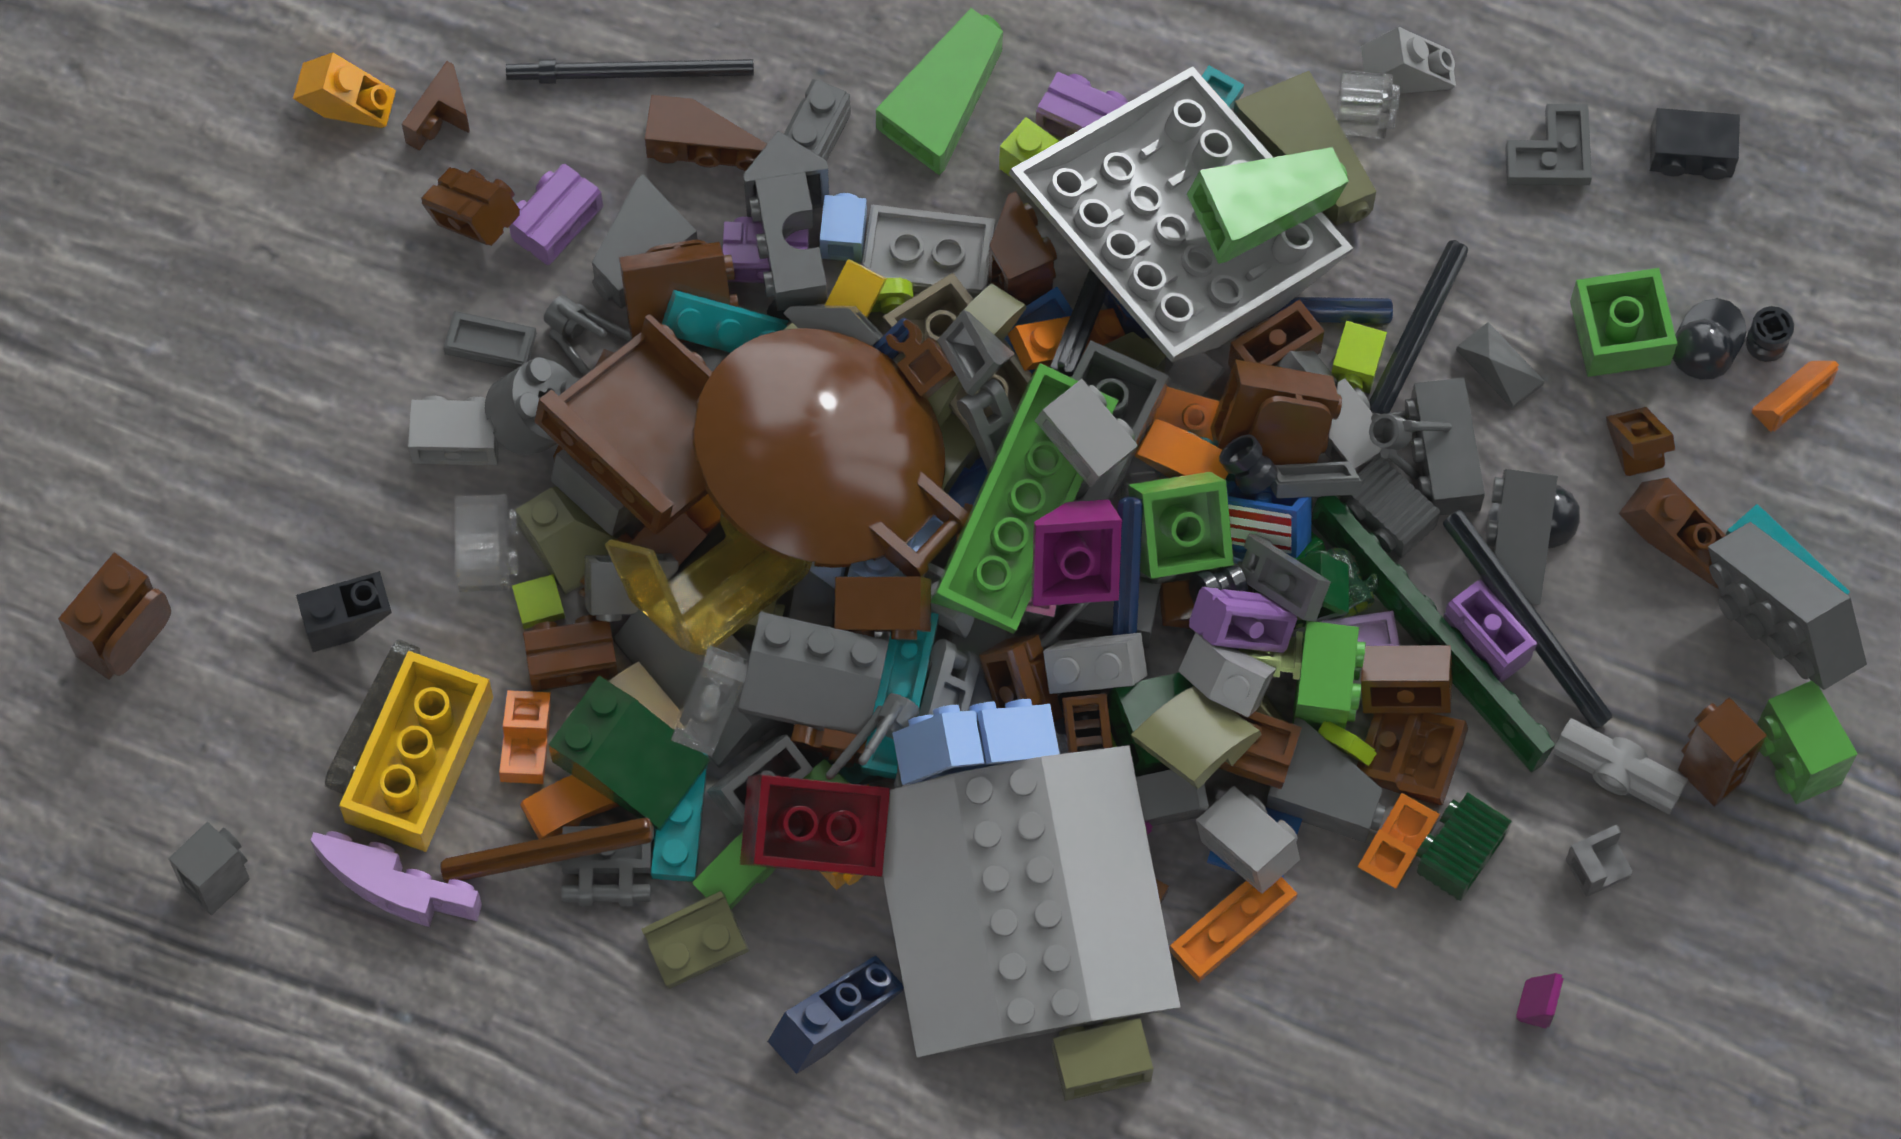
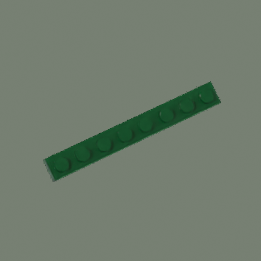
[1311,496,1556,773]

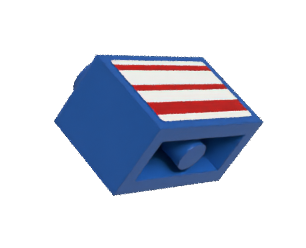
[1226,481,1312,558]

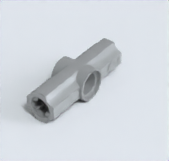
[1552,718,1688,815]

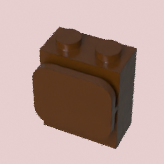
[619,240,739,343]
[1210,359,1342,465]
[58,552,171,680]

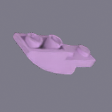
[311,831,482,927]

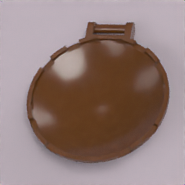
[692,328,969,577]

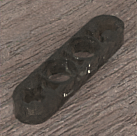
[325,639,420,795]

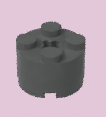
[485,357,580,456]

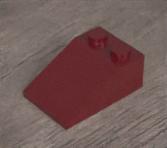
[740,775,890,877]

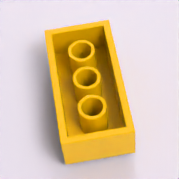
[339,651,494,852]

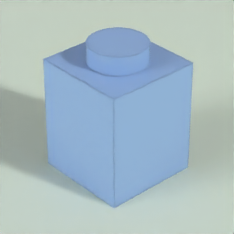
[820,193,867,262]

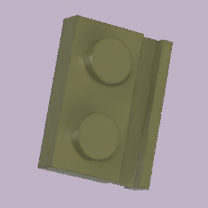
[641,891,750,989]

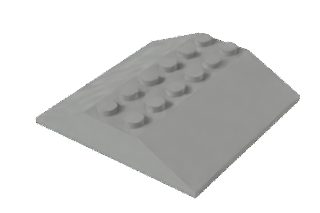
[1009,66,1353,362]
[883,745,1181,1058]

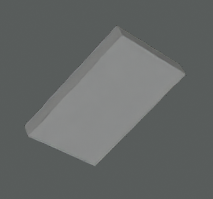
[862,204,995,299]

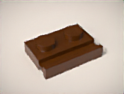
[1219,710,1302,789]

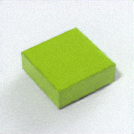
[512,574,565,629]
[1318,721,1377,766]

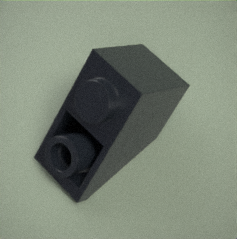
[296,571,392,652]

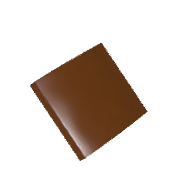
[1357,713,1468,805]

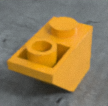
[293,52,396,128]

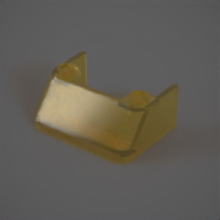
[605,513,812,655]

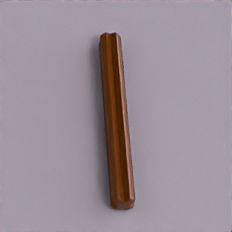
[440,818,654,883]

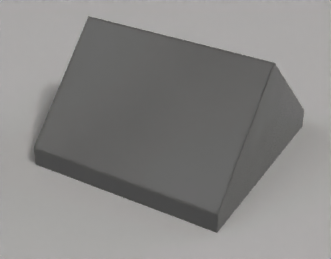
[743,131,829,217]

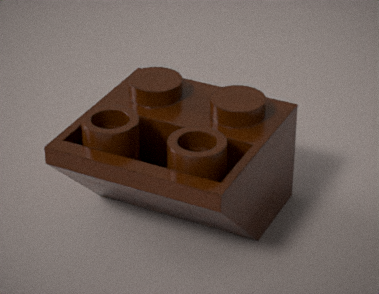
[988,191,1057,306]

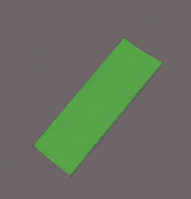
[931,363,1118,634]

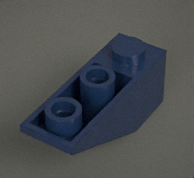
[767,955,904,1074]

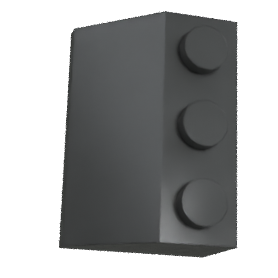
[737,612,889,735]

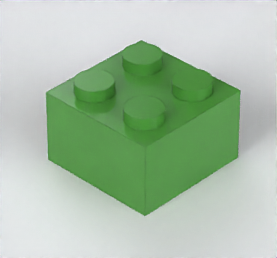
[1570,268,1677,377]
[1128,472,1234,579]
[1292,621,1366,732]
[1757,681,1858,805]

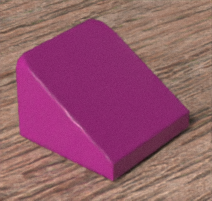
[1516,973,1564,1029]

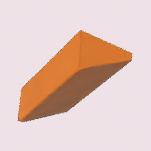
[1752,361,1839,432]

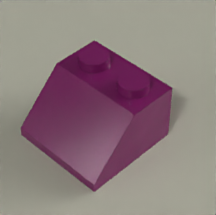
[1031,499,1122,606]

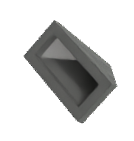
[937,310,1015,396]
[1456,322,1545,409]

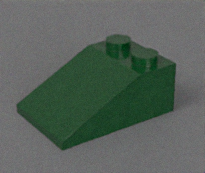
[548,676,710,831]

